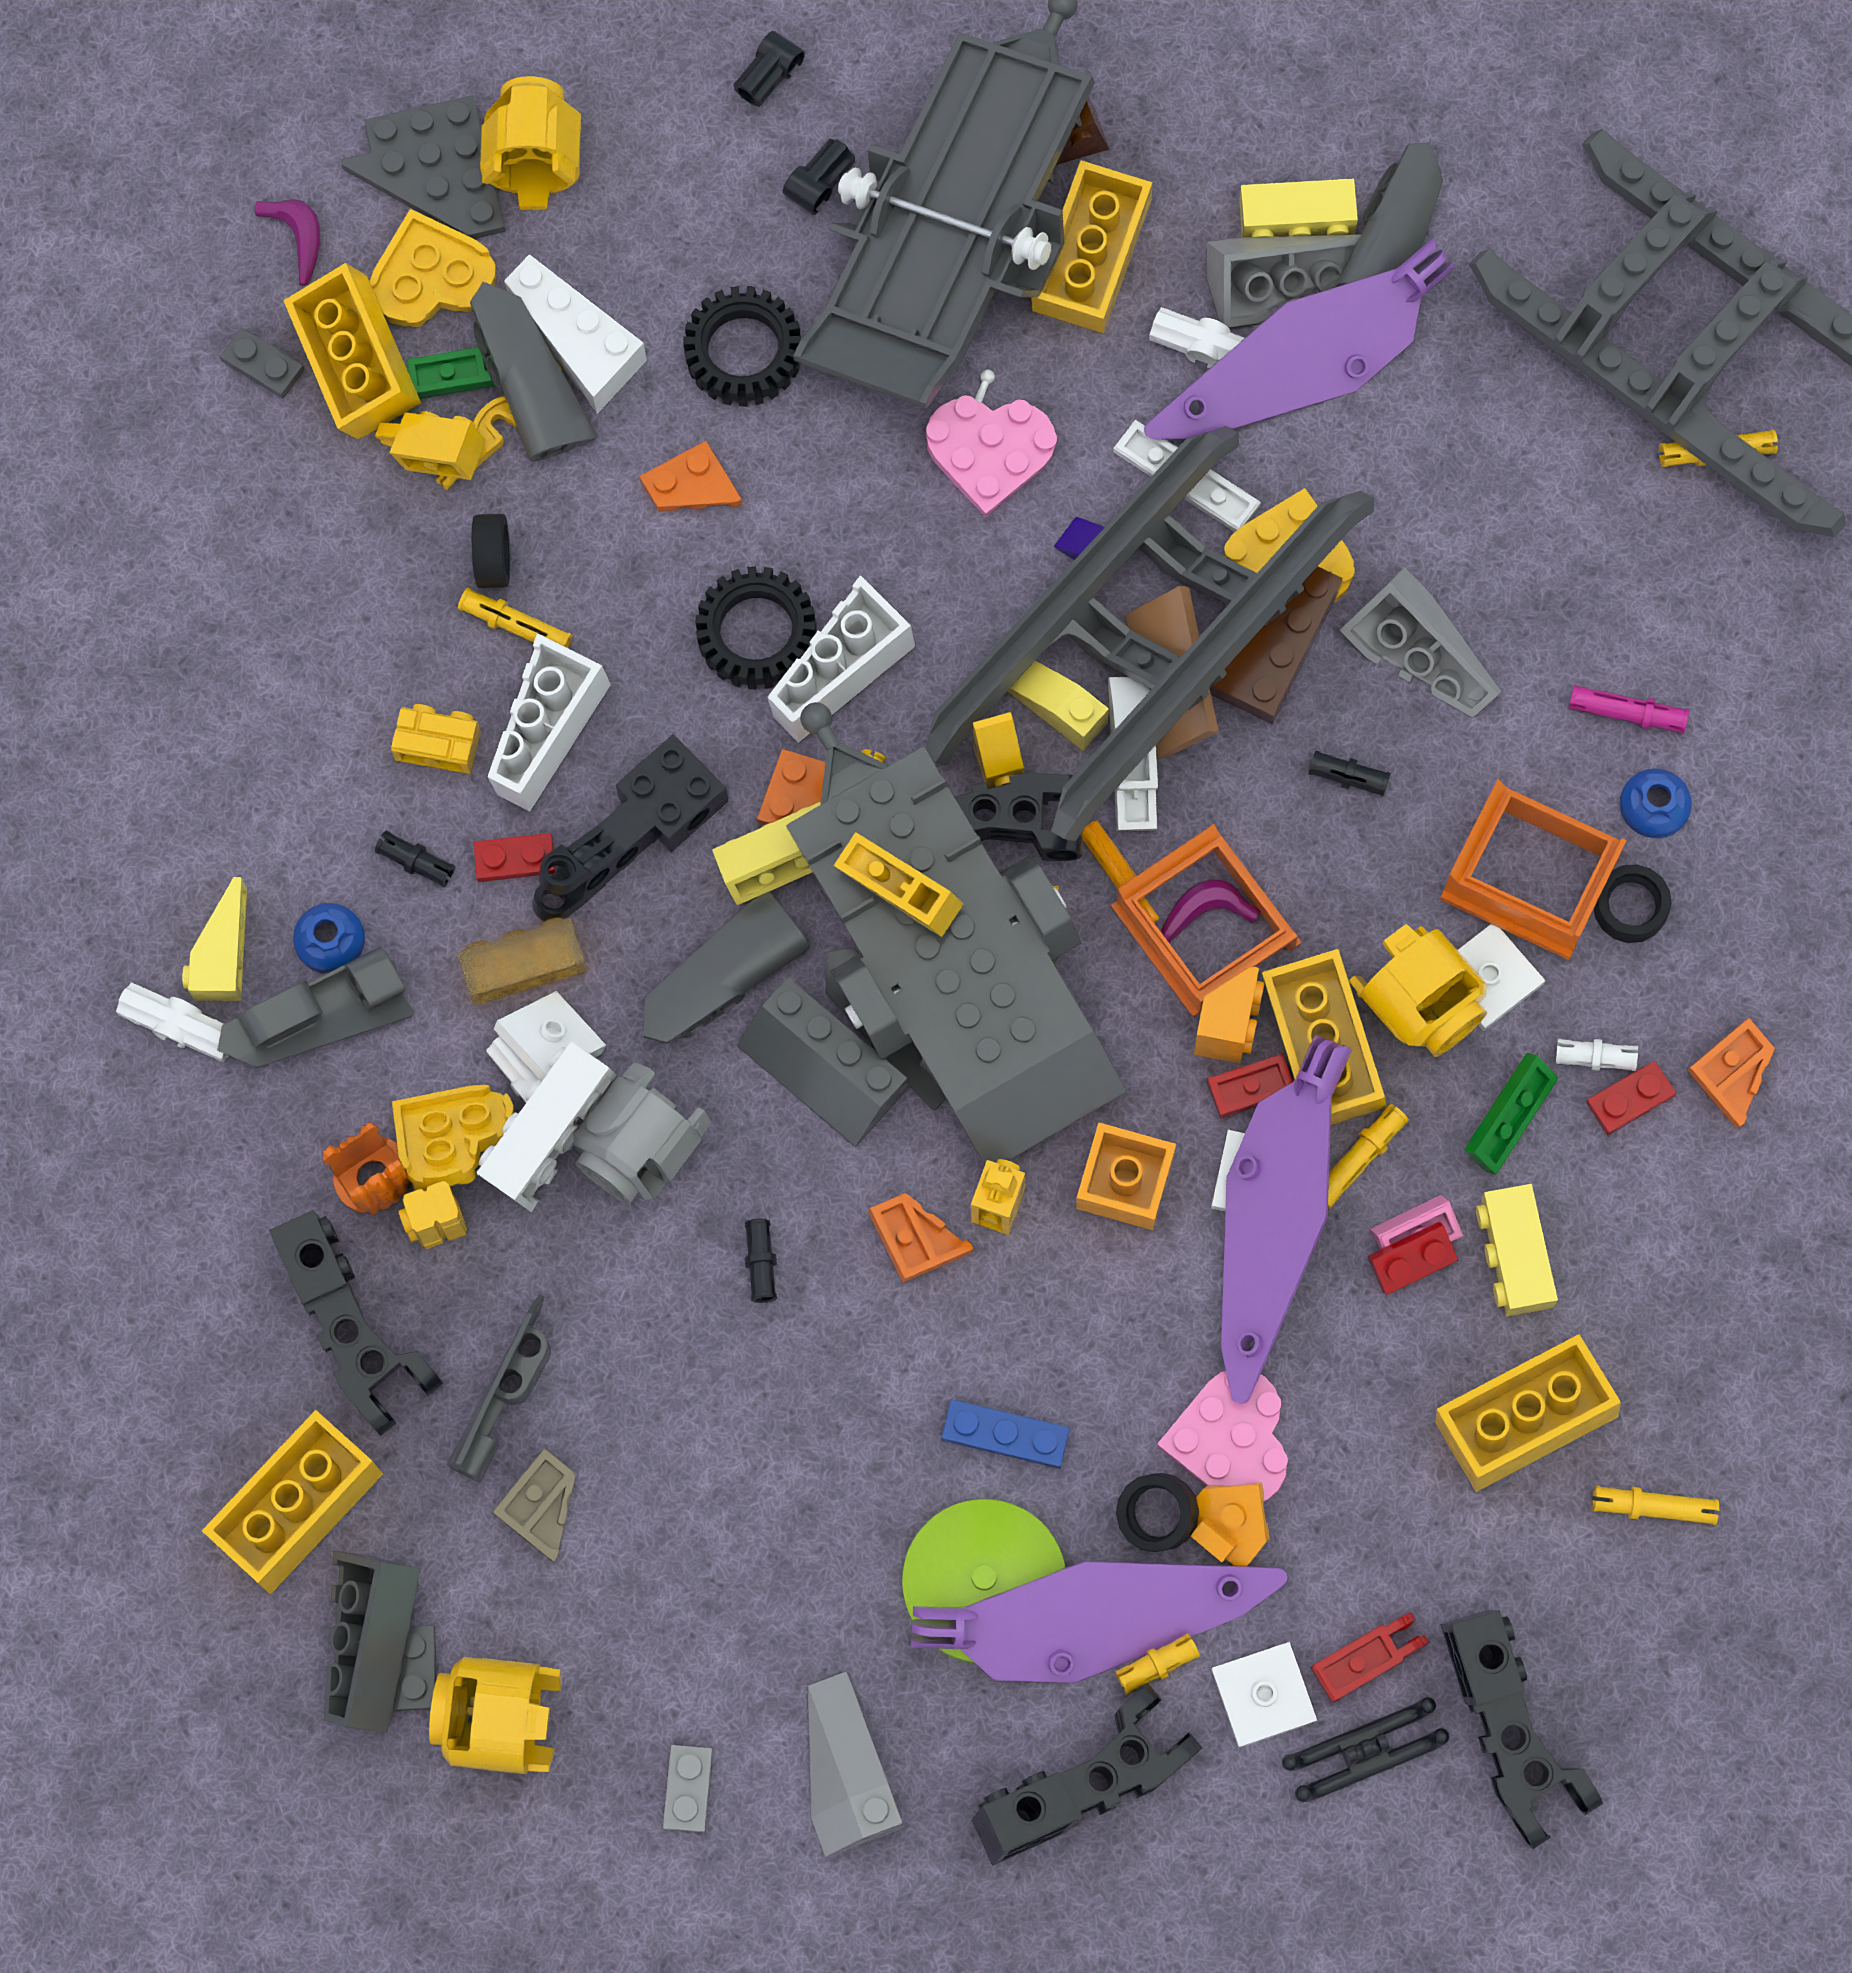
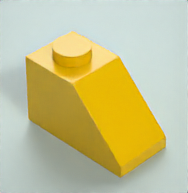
[973,712,1024,789]

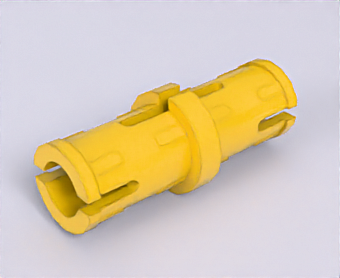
[1115,1633,1200,1695]

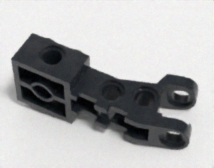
[532,734,729,923]
[954,773,1082,861]
[269,1210,444,1436]
[1440,1610,1603,1849]
[972,1684,1203,1866]

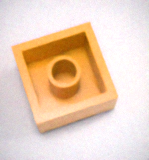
[1076,1122,1176,1231]

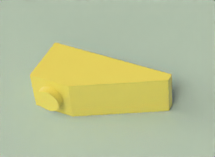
[1008,660,1109,751]
[182,877,247,1001]

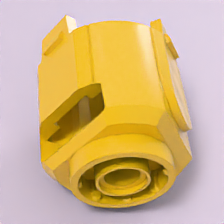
[480,76,581,210]
[1349,924,1487,1057]
[429,1657,562,1774]

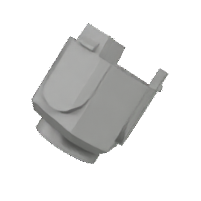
[573,1062,712,1204]

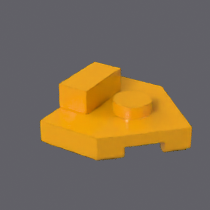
[1179,1482,1270,1566]

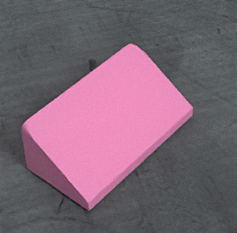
[1370,1195,1463,1249]

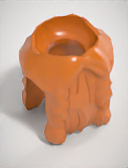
[322,1122,411,1216]

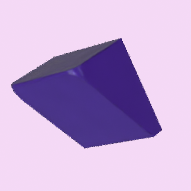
[1054,517,1104,560]

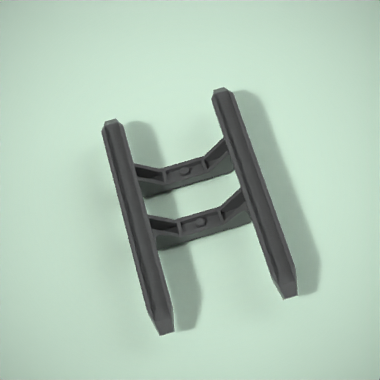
[1469,129,1852,538]
[925,426,1374,841]

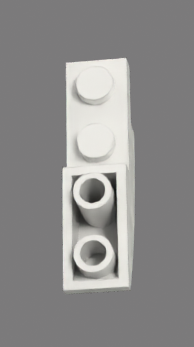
[1108,677,1158,831]

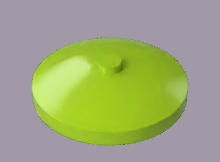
[902,1499,1065,1664]

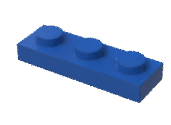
[942,1399,1070,1469]

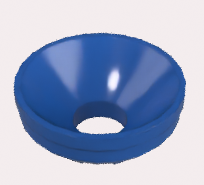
[1620,768,1691,838]
[293,903,365,973]

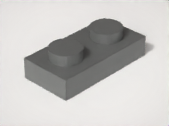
[220,327,305,399]
[394,1625,436,1711]

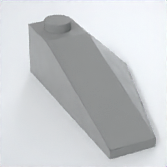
[1207,234,1362,328]
[1340,567,1501,718]
[808,1671,903,1857]

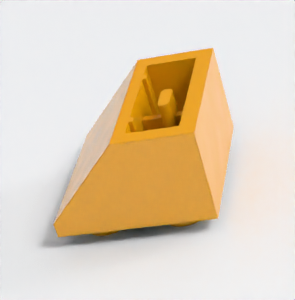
[1194,966,1265,1064]

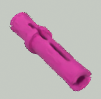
[1569,685,1689,734]

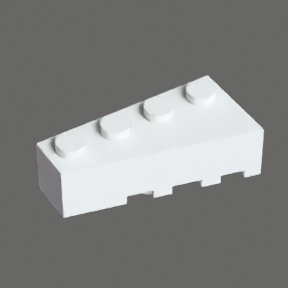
[504,254,647,414]
[768,575,915,743]
[488,633,611,812]
[477,1041,617,1212]

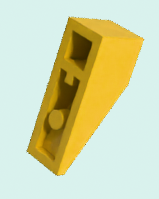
[833,832,964,937]

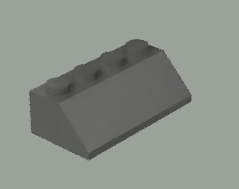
[737,977,908,1147]

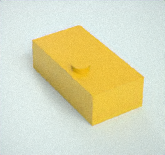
[1031,160,1152,334]
[283,263,421,439]
[1262,949,1387,1125]
[1435,1334,1621,1492]
[202,1410,383,1595]

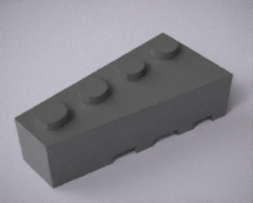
[324,1550,421,1732]

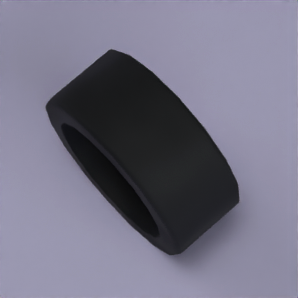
[471,514,510,588]
[1594,864,1672,943]
[1116,1473,1199,1552]

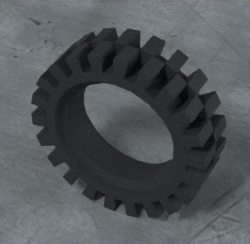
[683,286,801,407]
[695,566,817,690]

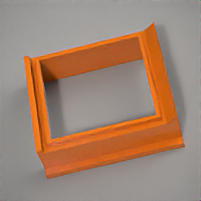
[1440,779,1627,960]
[1110,824,1302,1017]

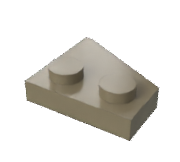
[492,1448,576,1562]

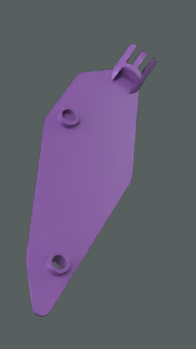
[1144,238,1455,439]
[1221,1035,1352,1404]
[910,1561,1287,1683]

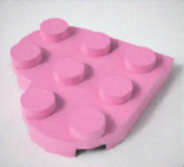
[926,395,1057,517]
[1157,1371,1288,1503]

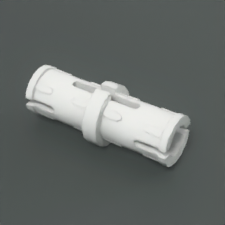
[1556,1039,1638,1071]

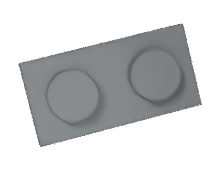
[663,1745,713,1833]

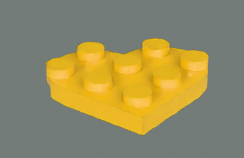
[369,209,497,327]
[1224,488,1355,603]
[392,1085,515,1192]

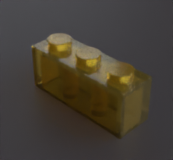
[457,918,587,1006]

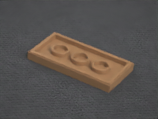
[1125,586,1219,759]

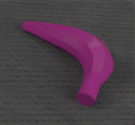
[255,199,320,286]
[1160,880,1261,943]

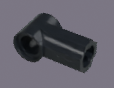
[733,31,805,107]
[783,138,855,215]

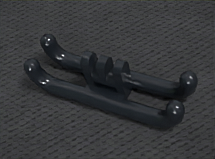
[1282,1697,1450,1803]

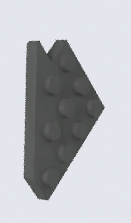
[341,95,506,239]

